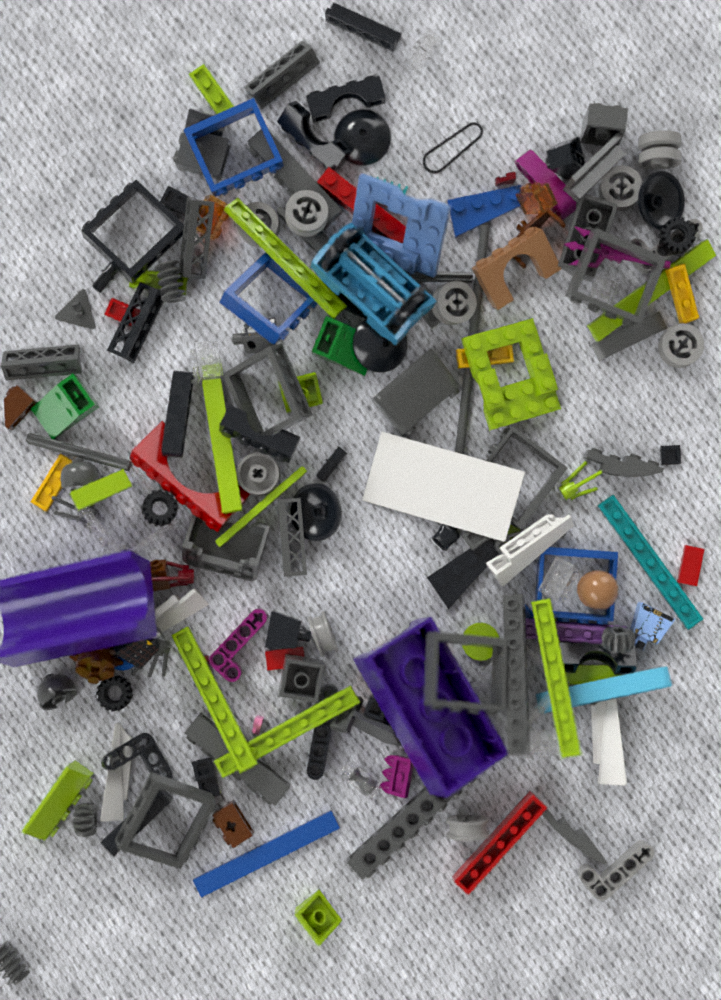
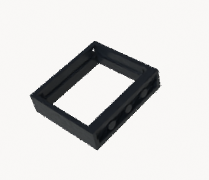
[81,180,184,284]

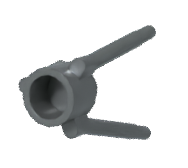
[51,489,98,524]
[131,638,170,678]

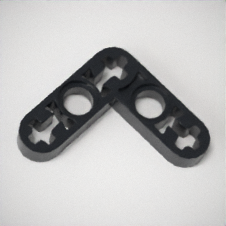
[101,733,172,779]

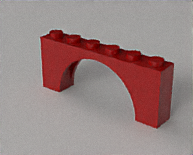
[129,421,250,532]

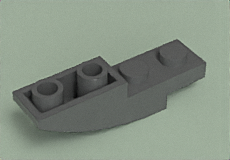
[583,448,664,477]

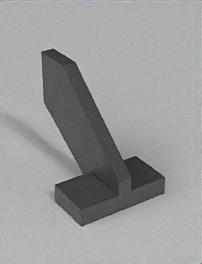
[330,696,401,746]

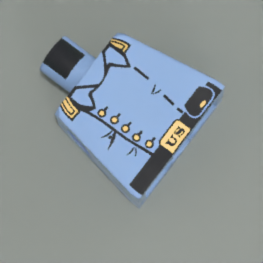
[630,602,675,651]

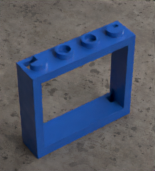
[183,98,284,197]
[219,252,318,345]
[535,547,618,625]

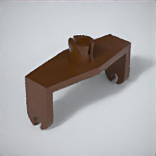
[512,207,566,269]

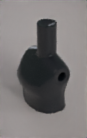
[432,524,460,551]

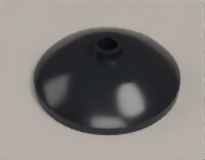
[334,109,391,166]
[638,171,685,230]
[352,318,408,373]
[290,483,342,541]

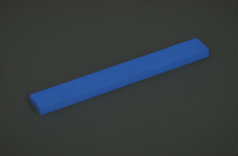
[193,810,340,898]

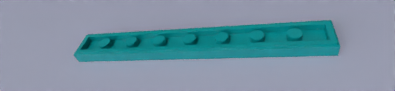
[597,494,704,630]

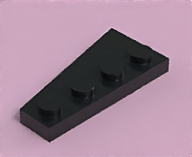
[427,538,499,609]

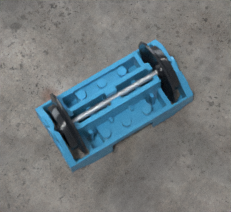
[310,223,437,346]

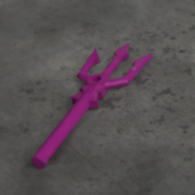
[563,226,671,269]

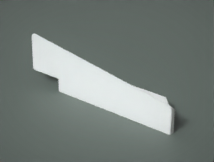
[591,699,627,785]

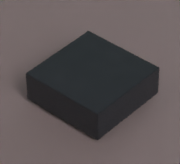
[660,445,681,465]

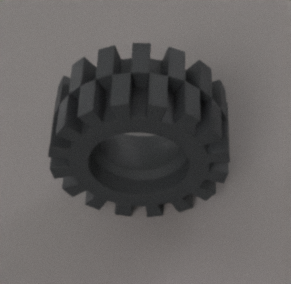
[658,217,696,255]
[142,489,178,527]
[96,675,133,712]

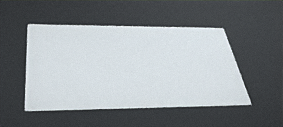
[362,432,525,542]

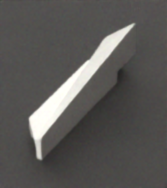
[486,515,574,586]
[155,588,209,632]
[100,723,134,822]

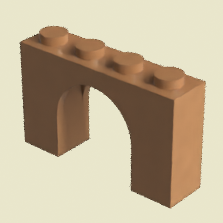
[471,227,561,310]

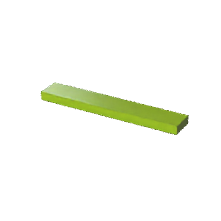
[215,466,308,547]

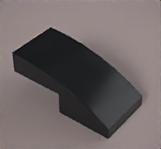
[192,757,221,797]

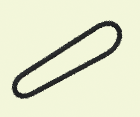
[423,122,483,173]

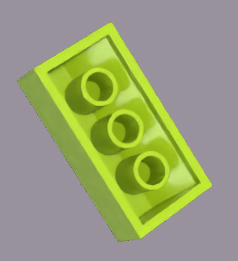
[21,760,94,841]

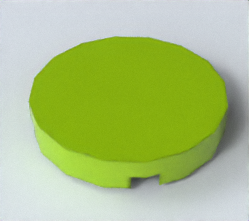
[462,622,499,661]

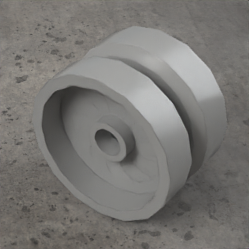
[638,130,682,169]
[237,452,281,496]

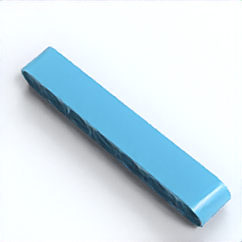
[535,666,673,714]

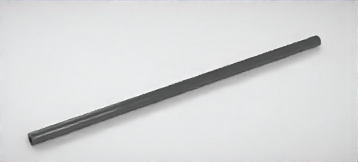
[455,225,490,455]

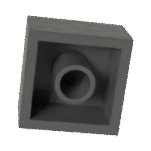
[580,103,628,146]
[278,654,324,703]

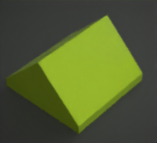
[278,372,323,413]
[294,890,343,946]

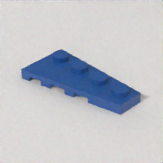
[447,185,525,238]

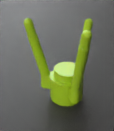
[558,461,602,501]

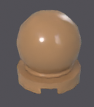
[577,571,619,610]

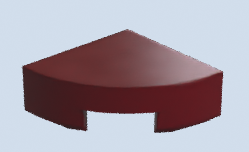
[495,172,516,186]

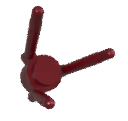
[152,559,194,588]

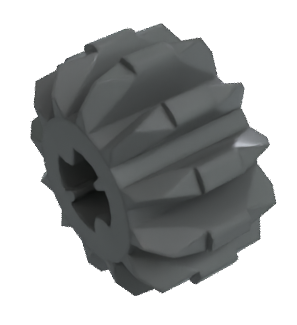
[601,625,636,654]
[73,803,98,837]

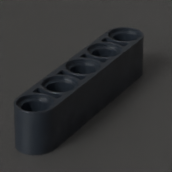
[162,370,194,458]
[307,684,338,780]

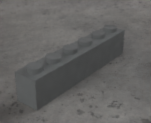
[247,129,342,229]
[185,713,291,806]

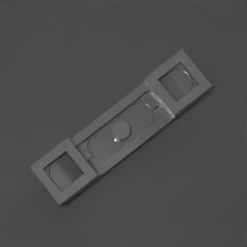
[591,312,667,361]

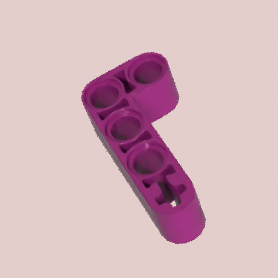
[514,149,577,220]
[209,608,268,682]

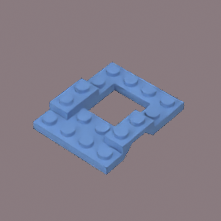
[352,173,451,278]

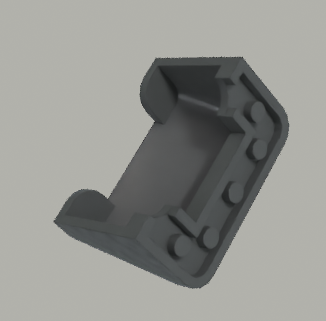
[373,348,460,436]
[182,515,270,581]

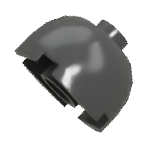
[60,458,99,487]
[37,674,77,710]

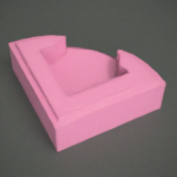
[252,715,264,736]

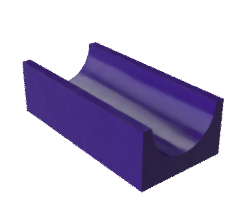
[0,550,157,668]
[353,616,508,797]

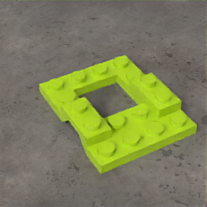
[461,318,561,431]

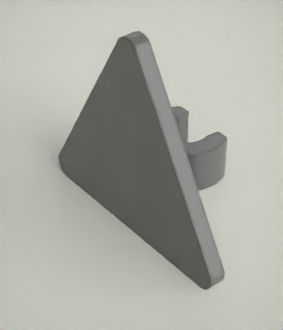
[55,289,95,329]

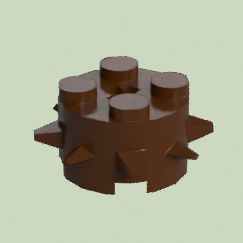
[69,646,124,684]

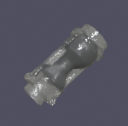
[340,761,381,799]

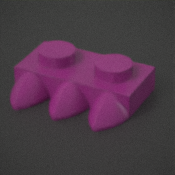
[380,755,414,798]

